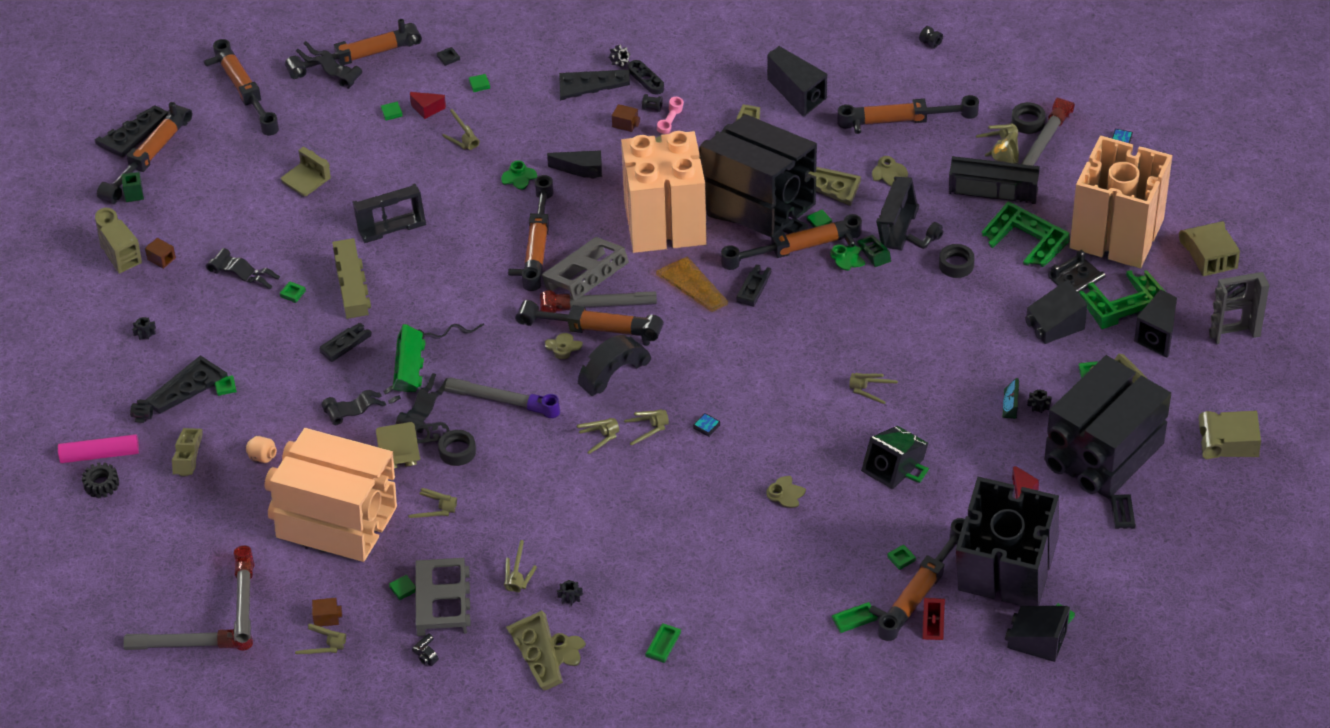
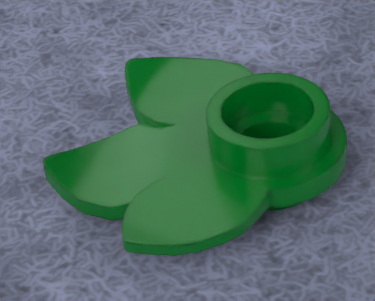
[501,160,537,190]
[830,245,865,271]

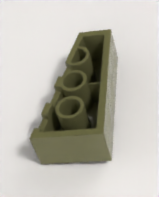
[332,238,371,319]

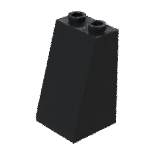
[767,46,827,117]

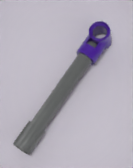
[445,377,560,418]

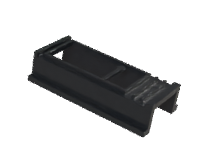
[949,156,1040,204]

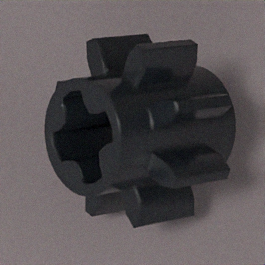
[608,45,631,67]
[132,317,156,340]
[1027,389,1052,413]
[130,399,154,423]
[557,580,583,606]

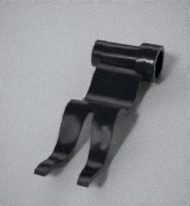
[296,41,362,89]
[206,248,280,289]
[416,323,484,339]
[396,373,448,434]
[321,385,401,425]

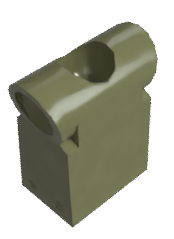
[95,207,142,274]
[1179,221,1240,276]
[1198,411,1261,459]

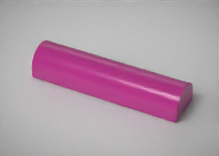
[58,434,139,463]

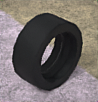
[1011,102,1046,134]
[939,244,975,278]
[438,429,476,466]

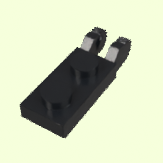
[736,264,772,307]
[319,323,372,362]

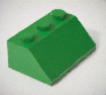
[392,324,425,392]

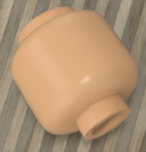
[246,436,277,463]

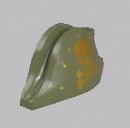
[992,130,1019,164]

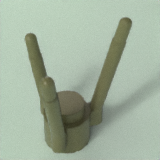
[442,109,480,150]
[976,123,1018,157]
[849,373,898,404]
[624,409,669,445]
[576,418,619,454]
[408,488,457,518]
[504,540,537,592]
[295,624,346,654]

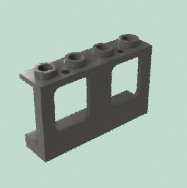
[542,237,629,301]
[1209,272,1269,344]
[416,558,471,636]

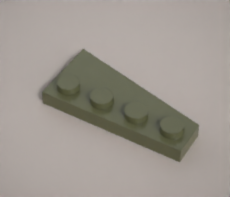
[506,611,563,690]

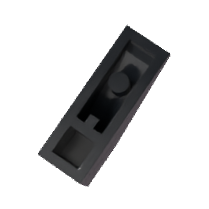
[547,150,602,179]

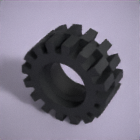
[82,462,119,498]

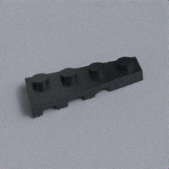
[559,70,630,101]
[95,105,168,158]
[146,355,228,414]

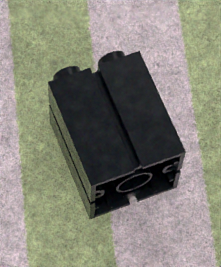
[699,114,817,238]
[1044,355,1172,499]
[956,476,1059,606]

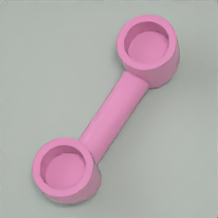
[657,97,684,134]

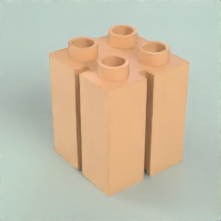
[621,131,706,253]
[1070,136,1172,268]
[265,428,397,562]

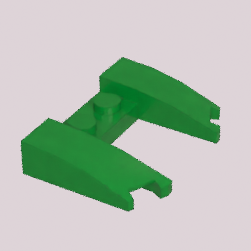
[982,201,1070,267]
[1080,270,1166,329]

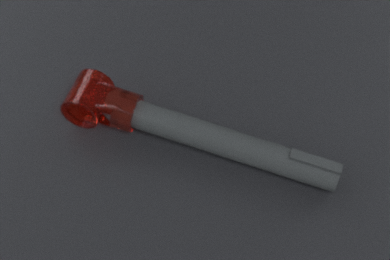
[1021,97,1075,166]
[540,290,657,313]
[233,545,255,643]
[124,629,253,651]

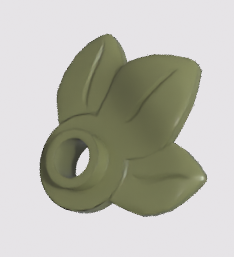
[872,156,908,186]
[545,333,583,359]
[766,476,806,508]
[552,633,586,666]

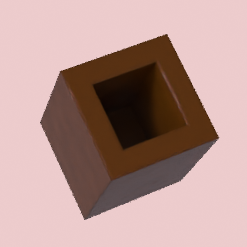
[611,104,640,132]
[145,238,176,269]
[312,597,343,627]

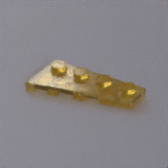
[656,256,728,312]

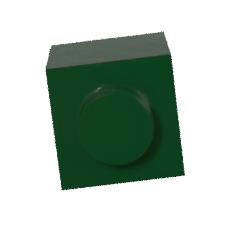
[121,172,144,202]

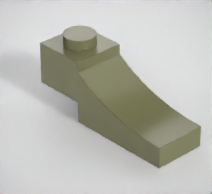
[172,428,203,476]

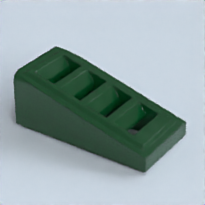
[856,235,891,267]

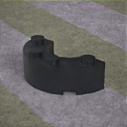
[578,335,652,396]

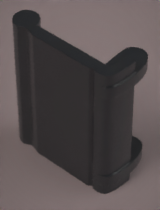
[1048,250,1106,293]

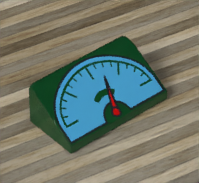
[1002,378,1019,419]

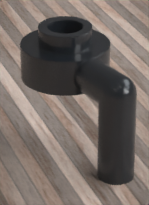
[906,222,943,249]
[412,633,439,666]

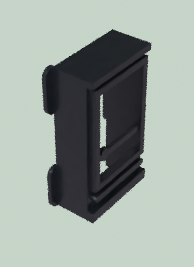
[876,176,920,251]
[352,183,426,243]

